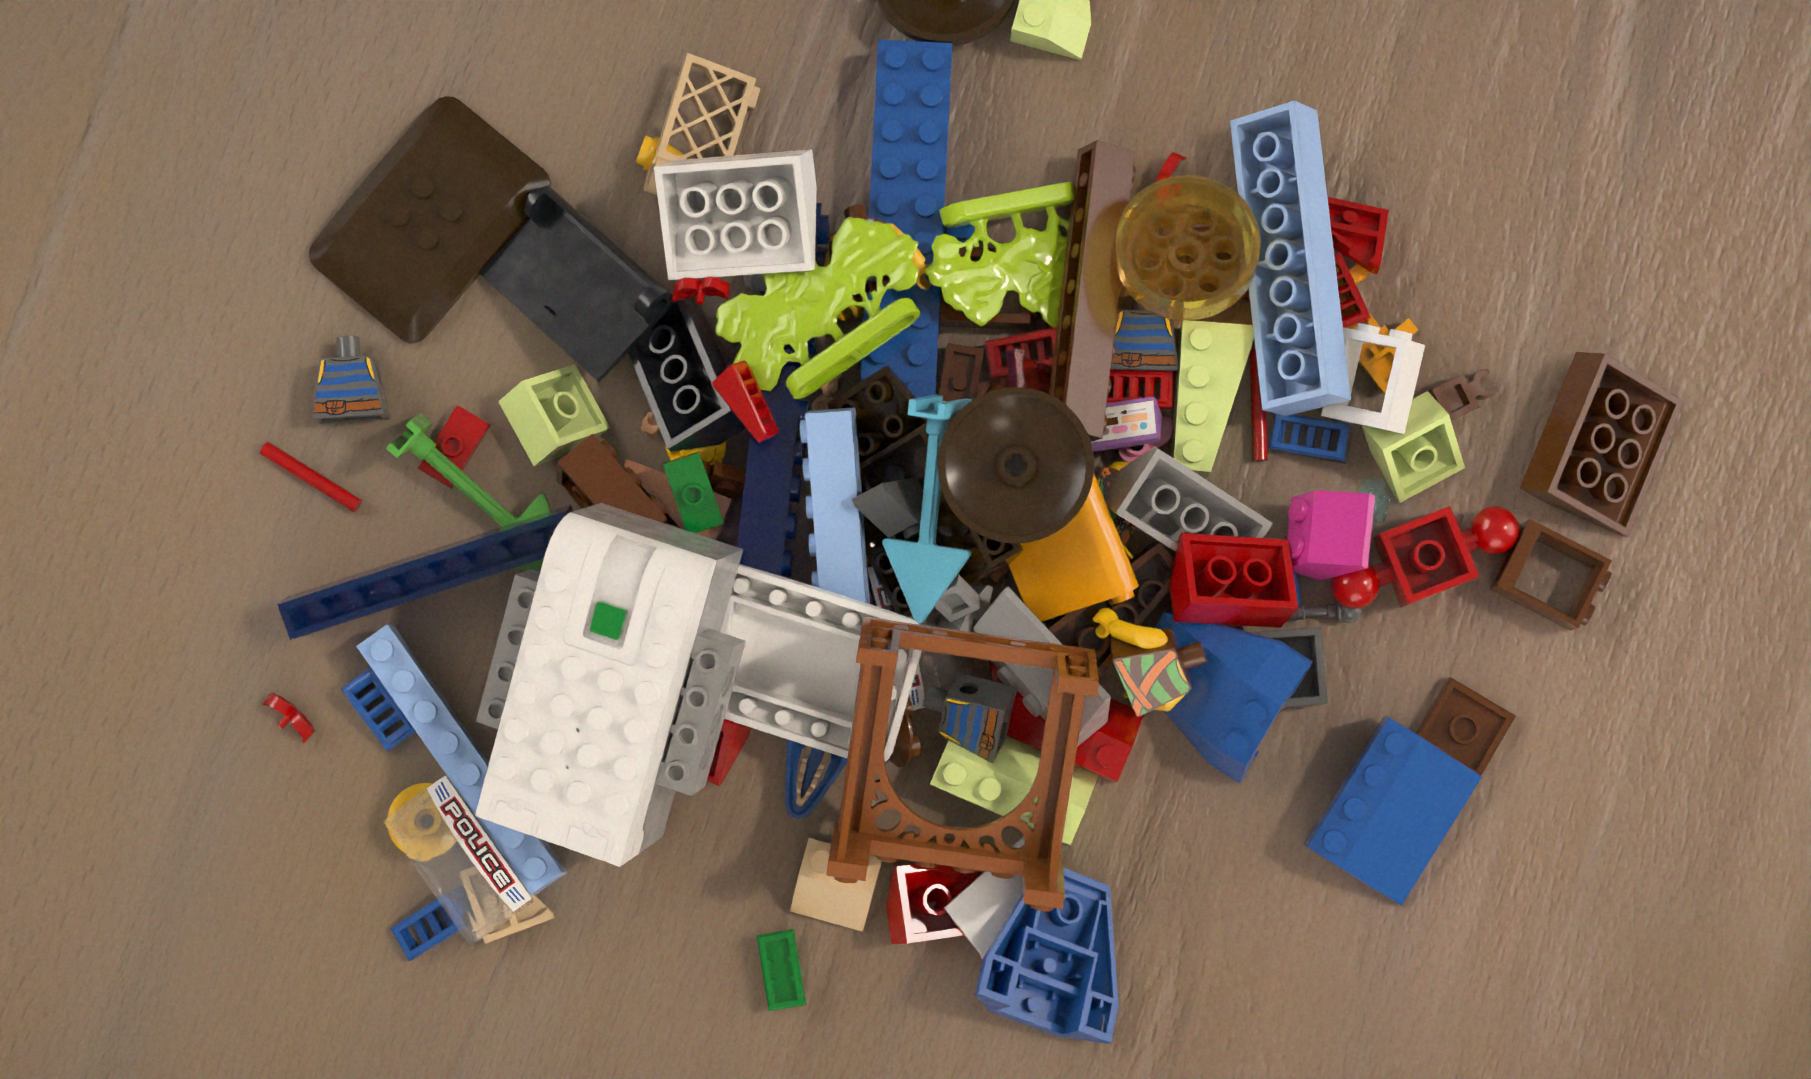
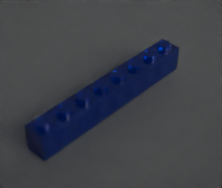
[277,505,573,640]

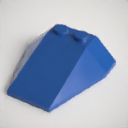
[1155,610,1313,784]
[974,868,1119,1044]

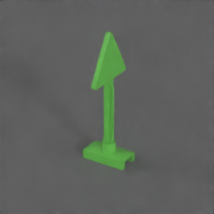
[386,413,557,572]

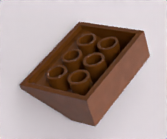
[1520,352,1684,537]

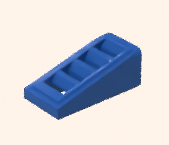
[1269,414,1353,464]
[341,668,416,752]
[391,888,477,961]

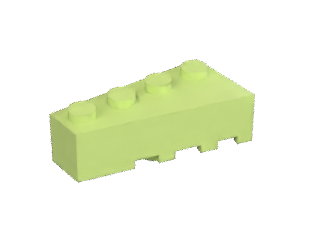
[1171,320,1254,478]

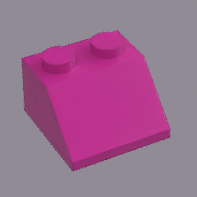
[1287,490,1375,581]

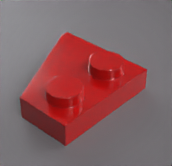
[1327,196,1389,274]

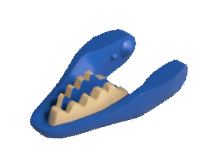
[785,739,847,819]

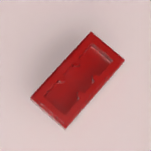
[418,405,491,489]

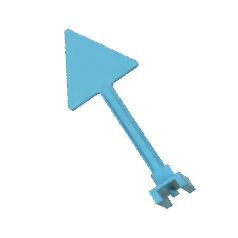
[882,395,972,624]

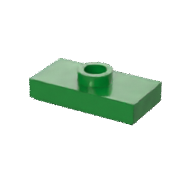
[663,451,724,534]
[756,929,807,1012]

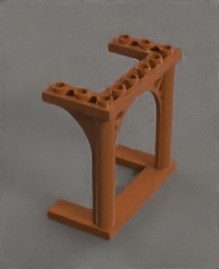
[826,617,1099,911]

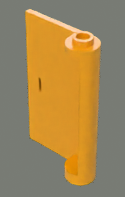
[1009,474,1139,622]

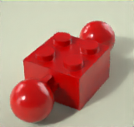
[1331,506,1519,609]

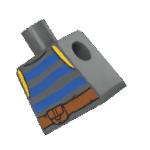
[1110,289,1179,376]
[312,336,390,424]
[923,674,1017,763]

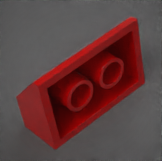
[1170,533,1298,628]

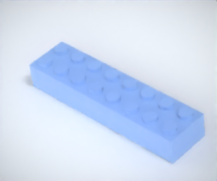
[1230,101,1351,416]

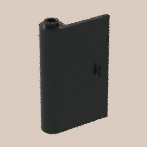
[479,186,672,382]

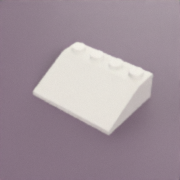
[654,149,817,280]

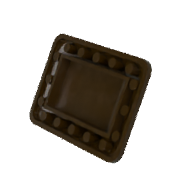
[309,96,551,343]

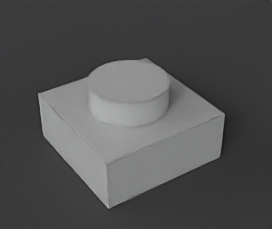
[935,574,982,622]

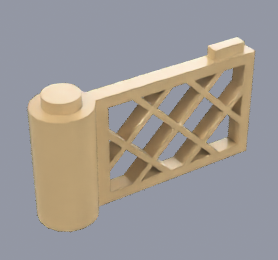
[644,53,761,196]

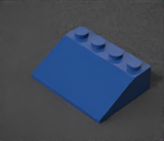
[1304,716,1482,906]

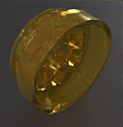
[1115,175,1261,321]

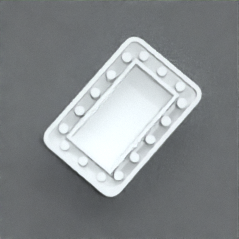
[720,564,922,762]

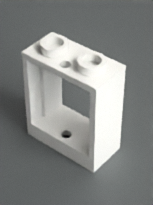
[1321,323,1425,434]

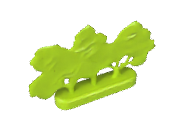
[925,182,1075,328]
[715,217,920,399]

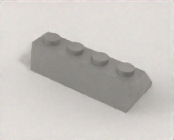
[1103,447,1273,552]
[973,587,1111,747]

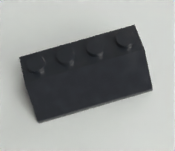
[628,297,747,452]

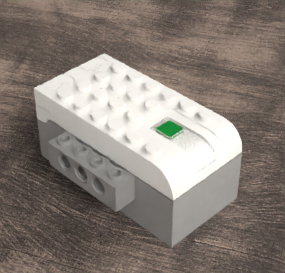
[475,503,746,867]

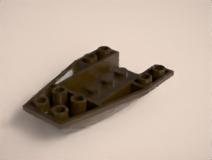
[827,366,1023,618]

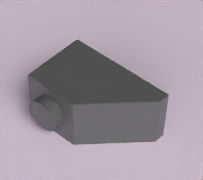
[852,477,923,540]

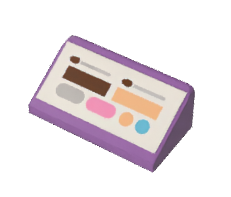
[1091,397,1162,452]

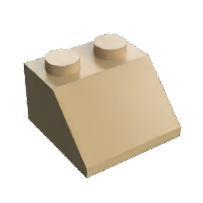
[790,838,882,932]

